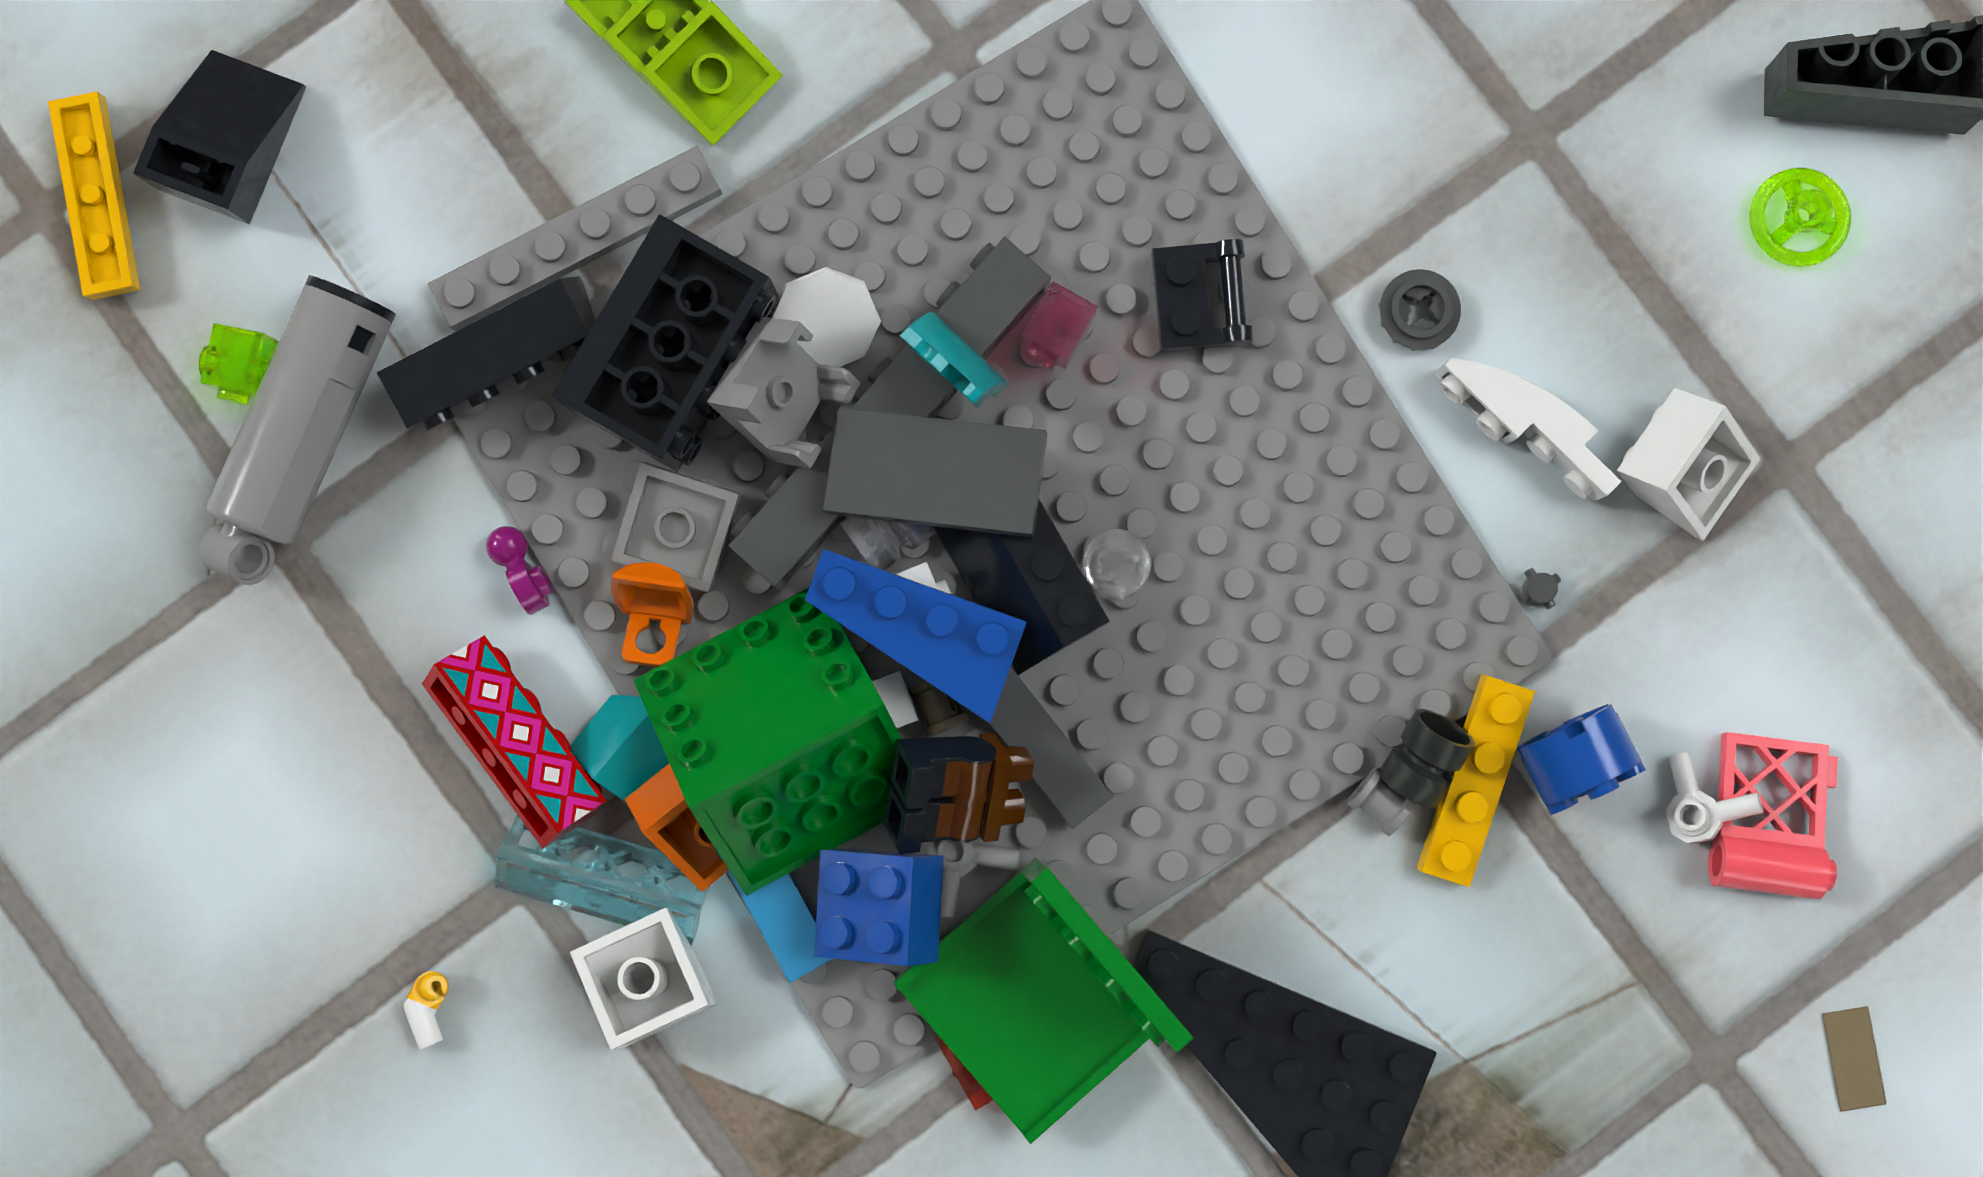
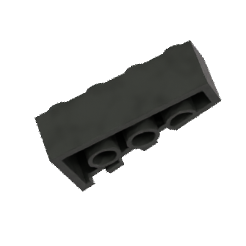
[1764,15,1983,134]

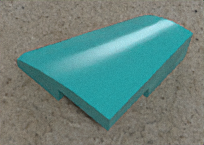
[900,312,1009,408]

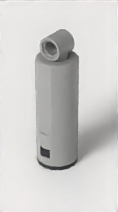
[200,275,396,585]

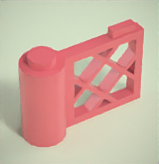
[1708,732,1838,900]

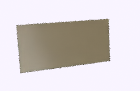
[1822,1006,1886,1112]

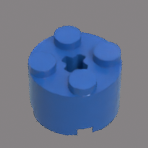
[1517,704,1646,815]

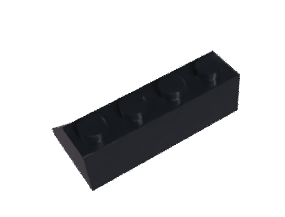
[376,276,595,431]

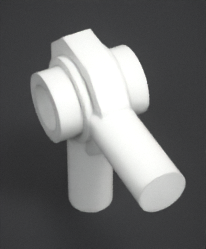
[1665,752,1763,845]

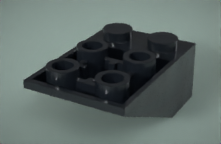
[133,50,306,225]

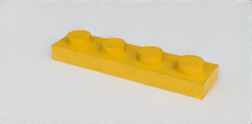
[48,91,141,300]
[1416,674,1535,888]

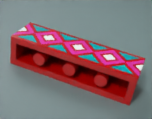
[422,635,607,849]

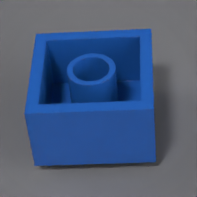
[814,848,943,966]

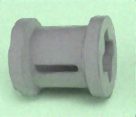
[1347,768,1416,836]

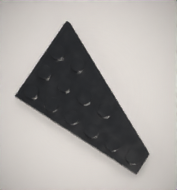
[1132,929,1437,1177]

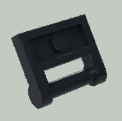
[1151,239,1253,353]

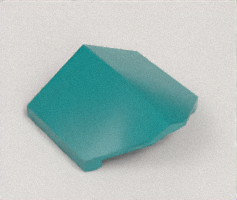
[571,695,669,802]

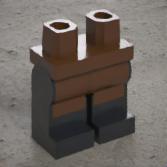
[884,733,1034,854]

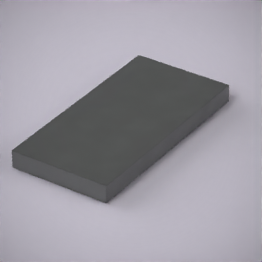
[823,408,1048,538]

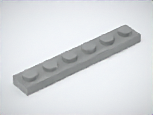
[427,145,723,331]

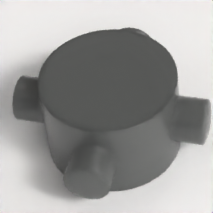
[1519,568,1561,610]

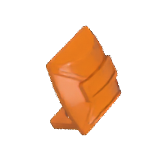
[610,562,694,668]

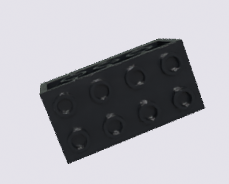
[551,214,779,473]

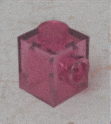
[1021,281,1098,369]

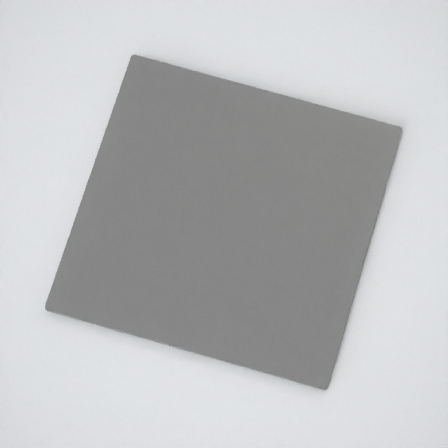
[451,0,1551,1088]

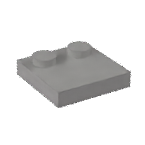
[611,462,742,592]

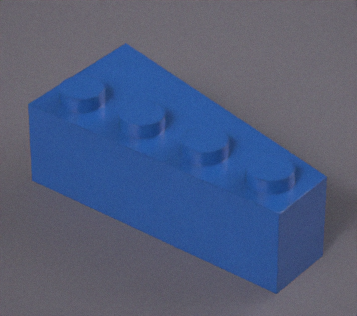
[805,549,1027,723]

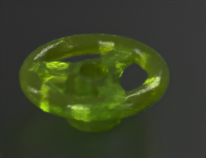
[1749,167,1851,267]

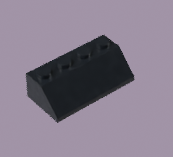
[933,499,1110,675]

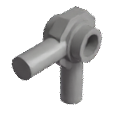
[928,839,1020,918]

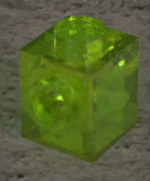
[198,323,279,406]

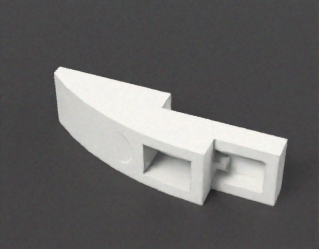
[1434,358,1622,502]

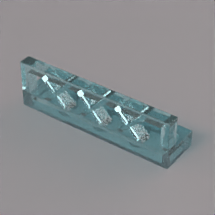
[495,815,711,946]

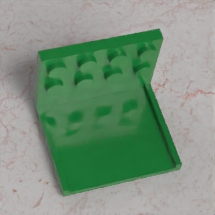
[633,588,908,896]
[893,858,1194,1144]

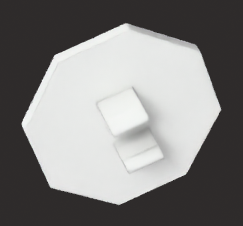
[771,267,881,367]

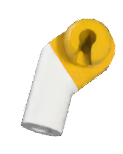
[403,971,449,1050]

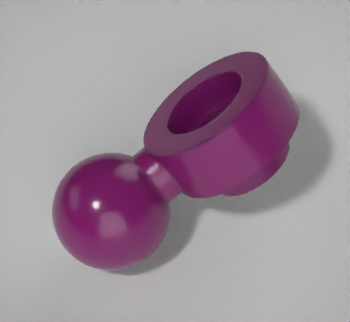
[486,526,554,615]

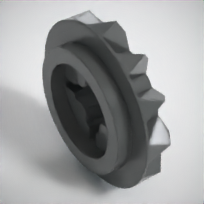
[1378,269,1461,351]

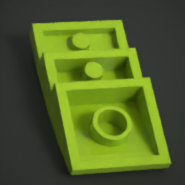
[564,0,783,147]

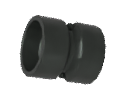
[1379,709,1475,808]

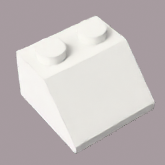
[1617,388,1760,540]
[570,907,718,1050]

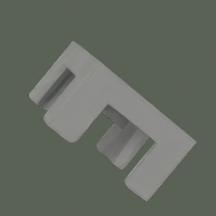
[707,317,861,469]

